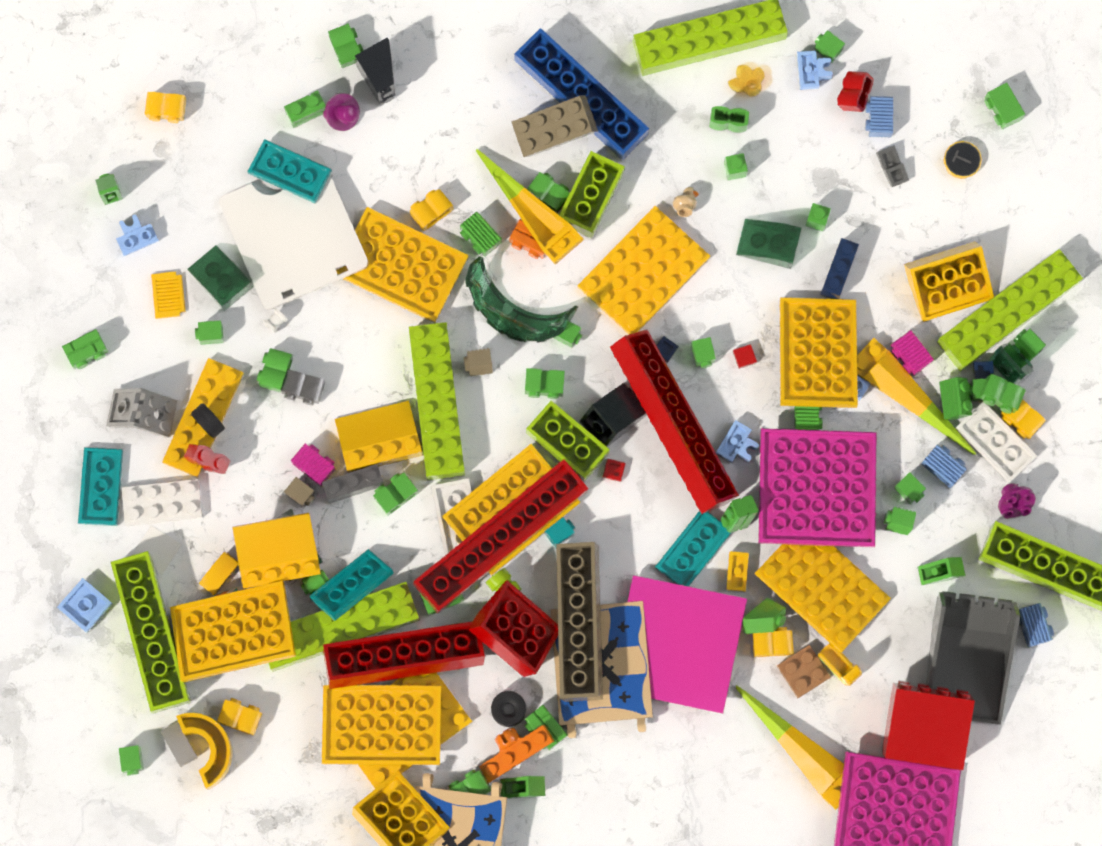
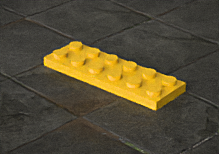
[162,358,244,478]

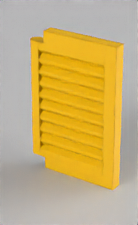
[151,271,186,319]

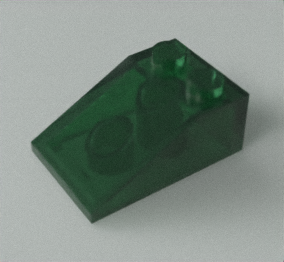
[736,219,802,269]
[187,245,253,312]
[989,342,1034,385]

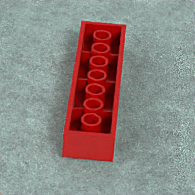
[323,621,485,689]

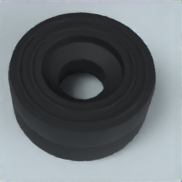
[191,403,225,439]
[491,691,526,727]

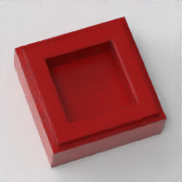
[732,344,757,369]
[602,458,626,482]

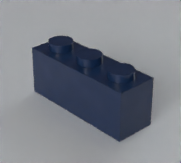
[820,238,859,299]

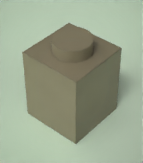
[284,477,315,509]

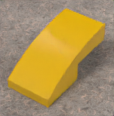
[199,551,239,595]

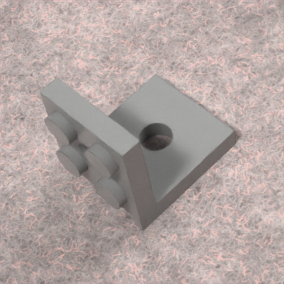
[106,388,178,438]

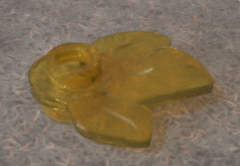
[728,65,765,97]

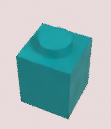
[544,517,575,548]

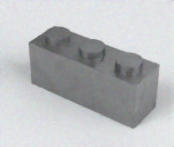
[322,464,384,504]

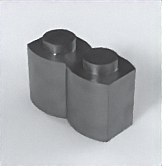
[281,369,325,406]

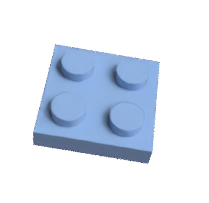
[57,578,113,633]

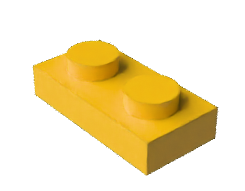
[726,551,749,592]

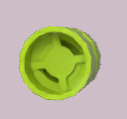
[485,568,522,592]

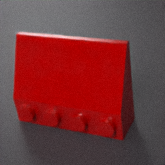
[468,580,559,677]

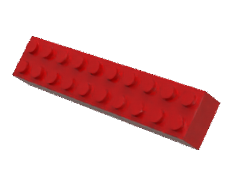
[610,329,739,514]
[413,459,589,614]

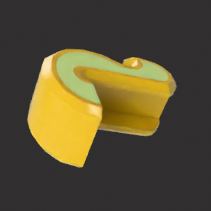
[818,643,862,686]

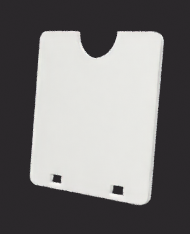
[219,155,368,310]

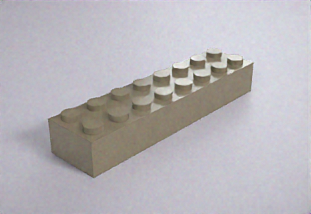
[556,542,603,702]

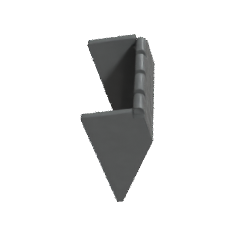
[926,591,1020,725]

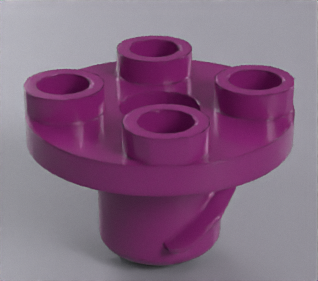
[323,93,360,131]
[998,483,1036,519]

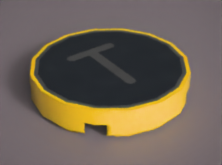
[943,141,982,179]

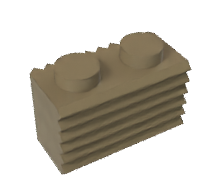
[464,348,493,377]

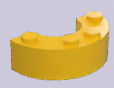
[176,713,233,790]

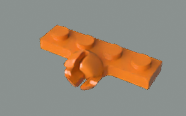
[479,725,554,783]

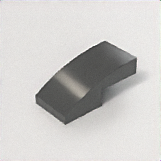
[876,145,909,188]

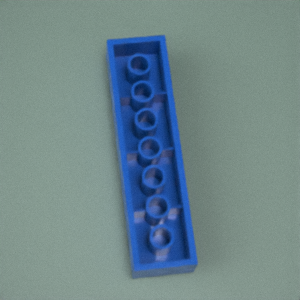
[514,28,649,161]

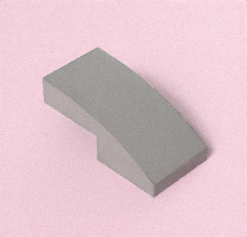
[161,721,198,767]

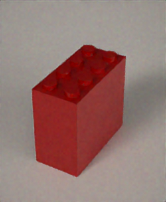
[882,680,975,770]

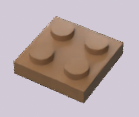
[777,645,831,699]

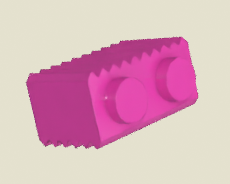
[891,330,934,376]
[290,443,336,487]

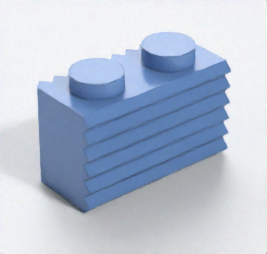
[865,96,893,138]
[921,444,967,489]
[1018,603,1054,648]

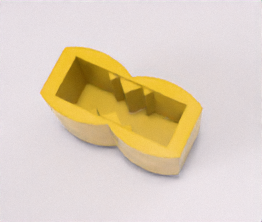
[145,92,187,123]
[410,189,454,232]
[1000,399,1046,439]
[752,627,794,657]
[217,698,263,736]

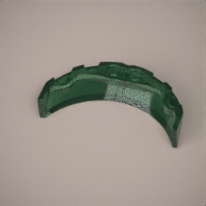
[465,256,578,343]

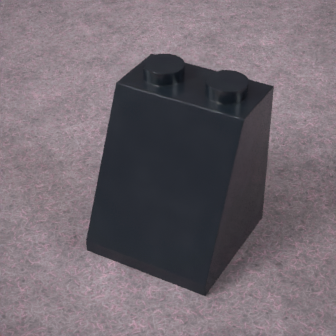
[355,37,396,104]
[579,383,646,447]

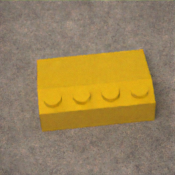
[904,241,994,322]
[335,400,423,473]
[232,513,320,589]
[352,771,450,846]

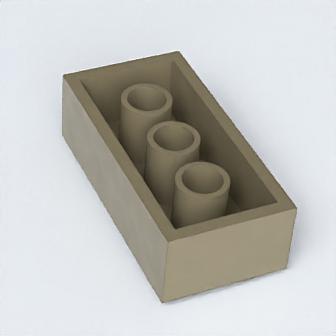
[511,96,598,157]

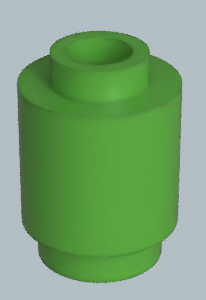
[300,570,329,595]

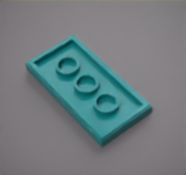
[247,139,332,204]
[78,447,123,526]
[655,510,732,587]
[309,549,394,621]

